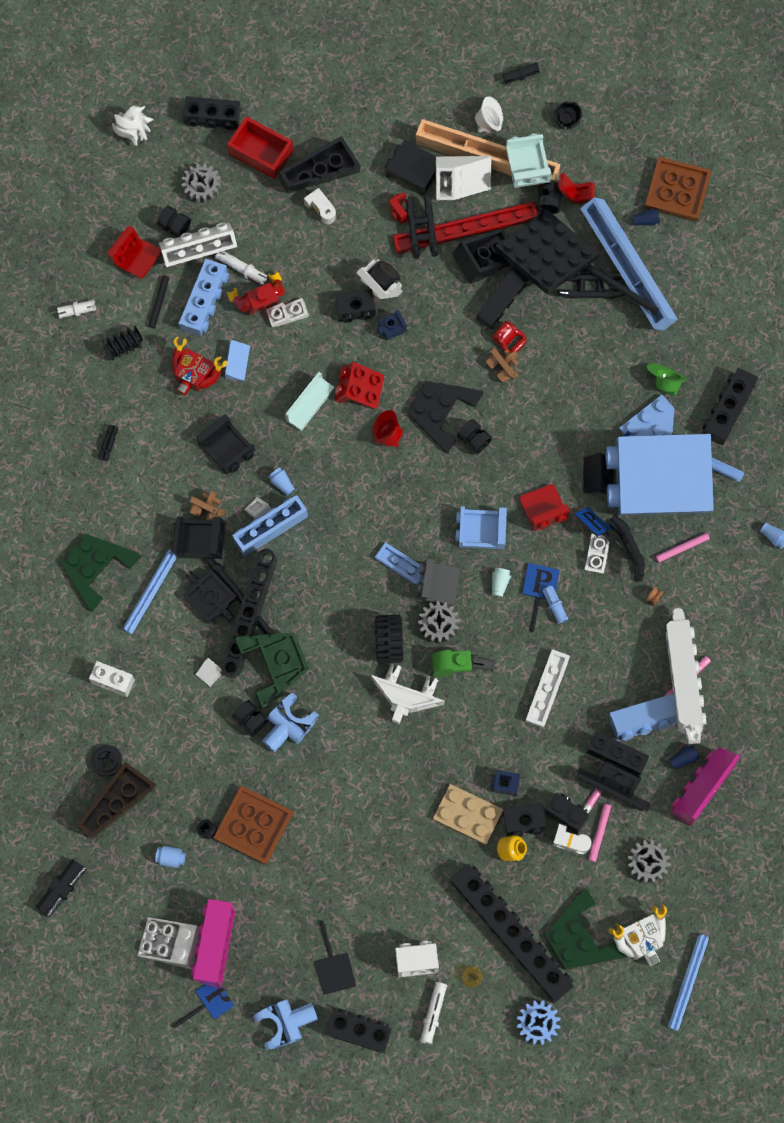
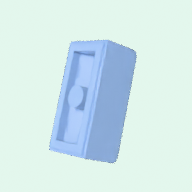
[225,340,250,381]

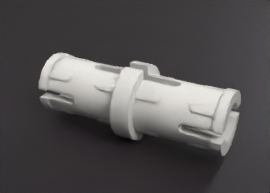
[57,299,96,319]

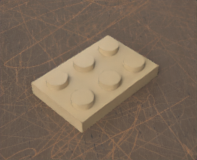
[433,784,503,845]

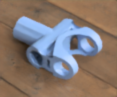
[262,693,319,753]
[253,1000,318,1050]

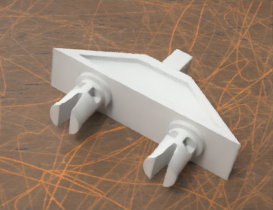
[371,663,444,724]

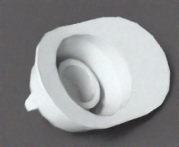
[475,96,503,133]

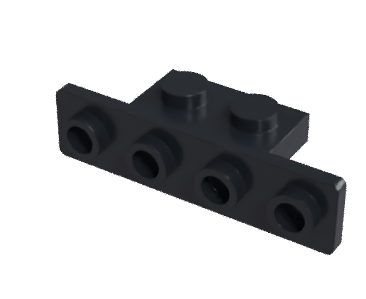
[577,760,650,812]

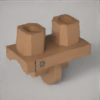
[486,348,519,383]
[189,490,226,520]

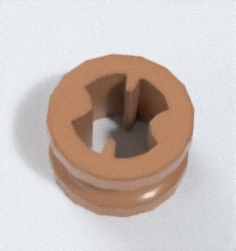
[646,587,664,606]

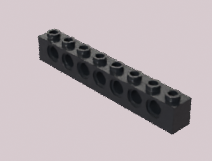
[450,864,574,1004]

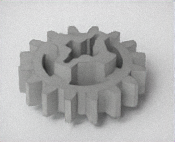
[182,163,221,203]
[418,601,460,644]
[627,840,671,884]

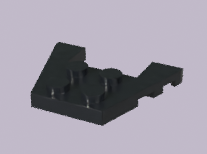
[407,381,483,454]

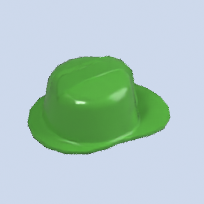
[646,363,687,396]

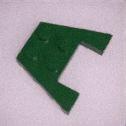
[60,534,141,612]
[234,633,309,708]
[545,888,626,970]

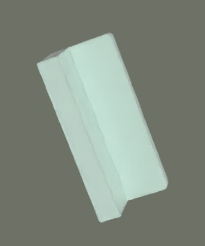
[285,372,335,431]

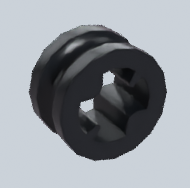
[197,819,217,839]

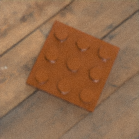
[644,157,712,222]
[214,786,294,865]

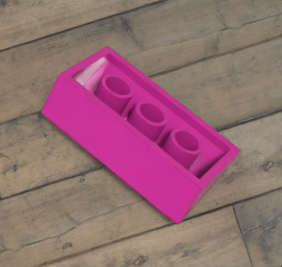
[672,747,740,826]
[191,899,236,989]

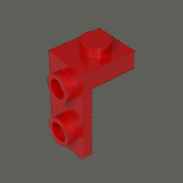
[558,173,595,204]

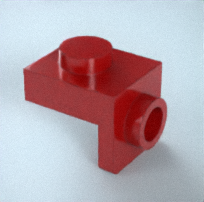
[389,192,407,224]

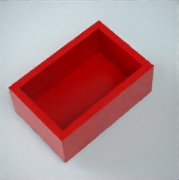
[227,116,294,179]

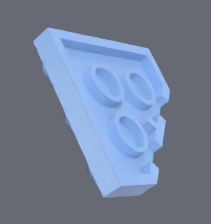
[619,395,674,436]

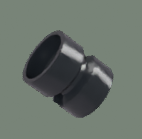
[537,181,562,214]
[157,205,191,238]
[457,419,493,455]
[232,700,269,737]

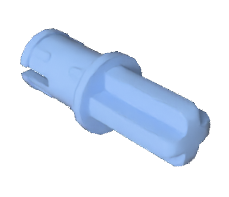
[543,586,568,624]

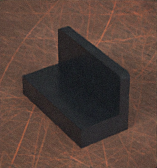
[583,453,613,494]

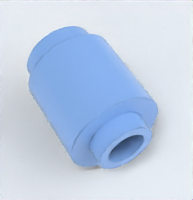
[155,846,186,868]

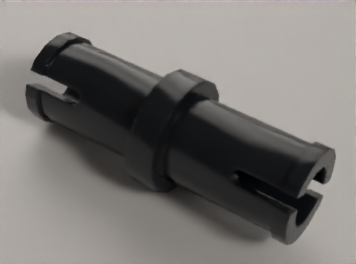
[502,62,540,85]

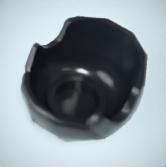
[554,101,582,129]

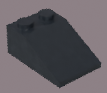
[452,229,511,284]

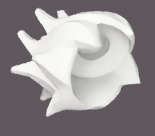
[112,106,154,145]

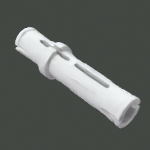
[215,251,268,285]
[419,982,448,1044]

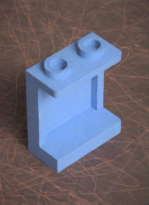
[455,506,507,549]

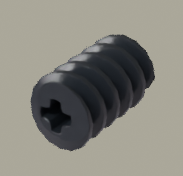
[101,325,143,361]

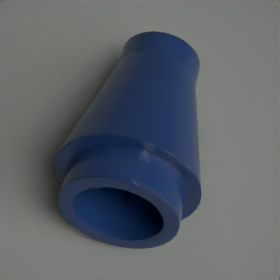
[633,208,660,226]
[669,744,700,769]

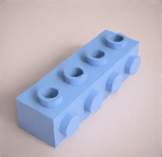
[179,259,229,337]
[232,495,308,557]
[609,694,677,741]

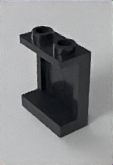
[385,140,436,195]
[196,414,255,475]
[171,517,226,559]

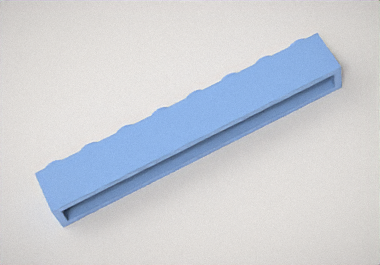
[580,197,678,330]

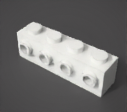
[159,223,237,267]

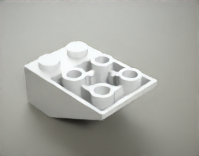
[436,156,491,200]
[137,917,201,969]

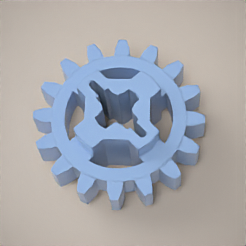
[517,1000,561,1045]

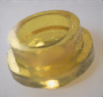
[462,967,482,987]

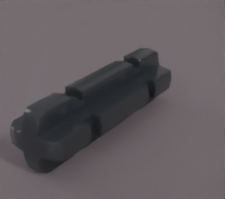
[98,425,118,461]

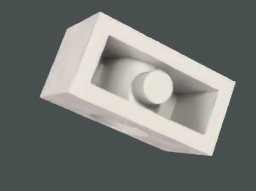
[89,661,135,697]

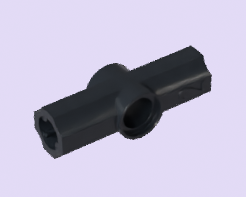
[36,859,86,918]

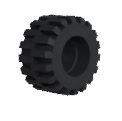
[375,614,403,664]

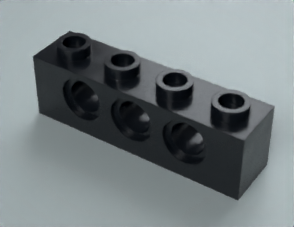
[702,368,758,446]

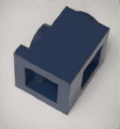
[377,310,407,340]
[490,770,520,797]

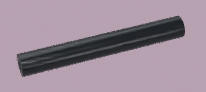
[148,275,170,329]

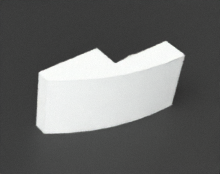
[266,298,309,327]
[585,533,611,574]

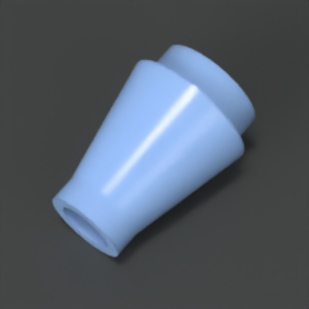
[268,467,295,496]
[760,523,784,548]

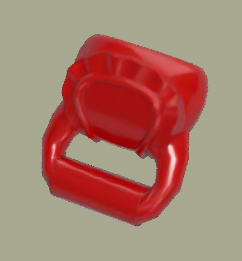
[492,321,527,353]

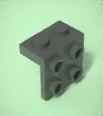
[416,559,460,605]

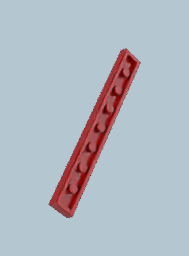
[392,202,538,254]

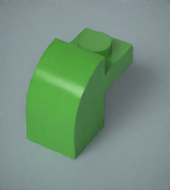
[432,650,472,677]

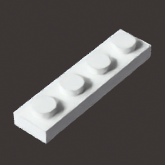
[525,649,570,728]

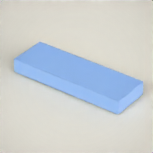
[374,542,420,586]

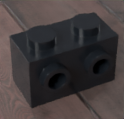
[545,793,590,835]

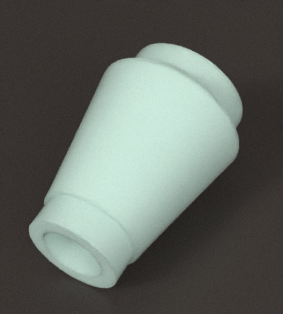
[492,568,511,597]

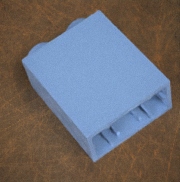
[606,434,713,516]

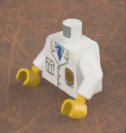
[608,903,667,967]

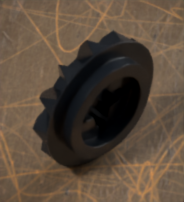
[91,745,122,776]

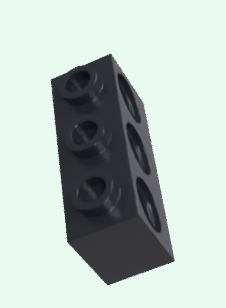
[183,96,241,130]
[586,731,649,776]
[326,1009,392,1054]

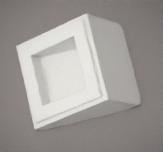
[244,497,271,520]
[196,658,223,687]

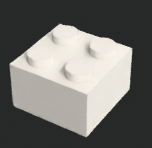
[396,941,439,978]

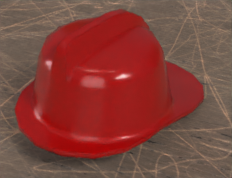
[372,410,403,447]

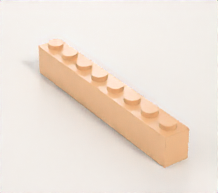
[416,119,561,185]

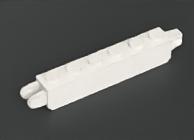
[666,608,706,744]

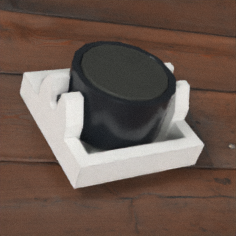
[357,259,403,299]

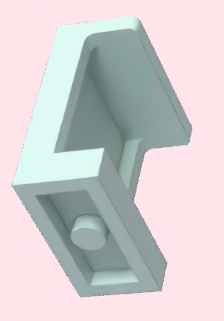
[506,134,551,188]

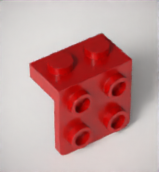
[107,225,162,279]
[334,362,384,409]
[520,484,570,531]

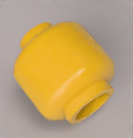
[497,835,527,862]

